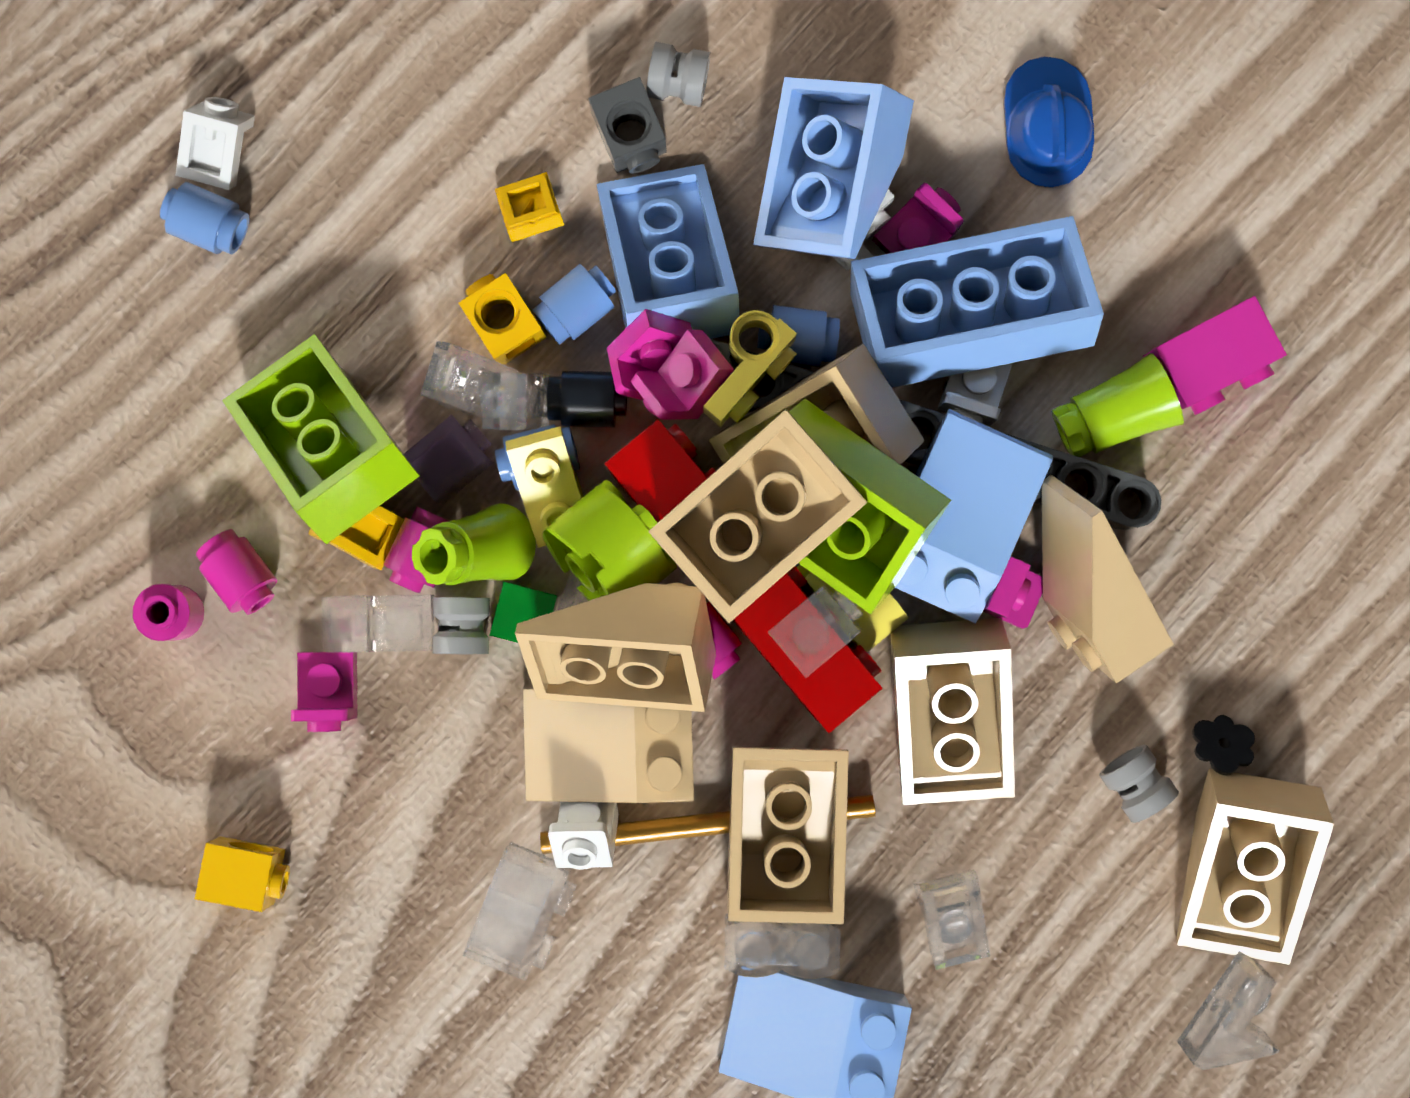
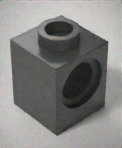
[588,77,667,174]

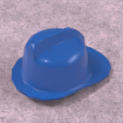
[1004,56,1094,188]

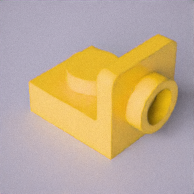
[308,506,404,570]

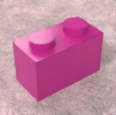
[1143,296,1287,415]

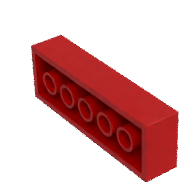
[604,419,883,733]

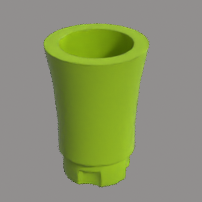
[1051,353,1184,457]
[412,503,536,585]

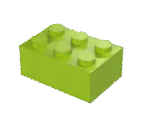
[222,334,420,544]
[789,399,951,614]

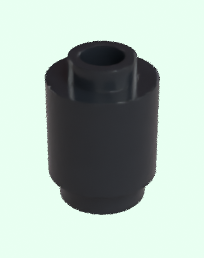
[547,371,627,428]

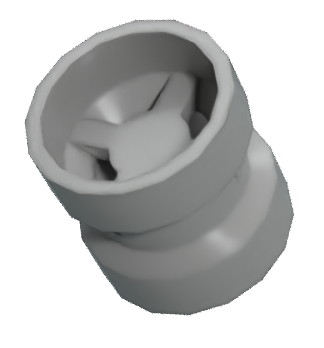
[646,42,711,107]
[432,597,490,654]
[1099,744,1179,823]

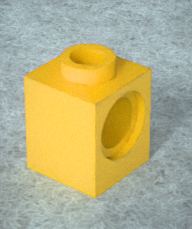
[458,273,546,367]
[194,836,290,912]

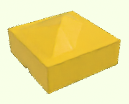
[495,172,564,242]

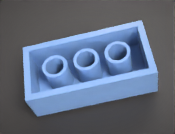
[850,216,1104,388]

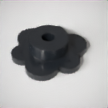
[1192,715,1255,775]

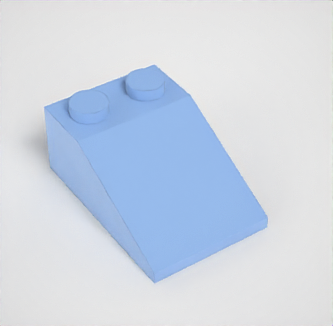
[753,77,914,260]
[597,164,740,339]
[895,409,1053,624]
[719,960,912,1098]

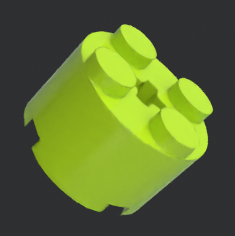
[543,480,677,601]

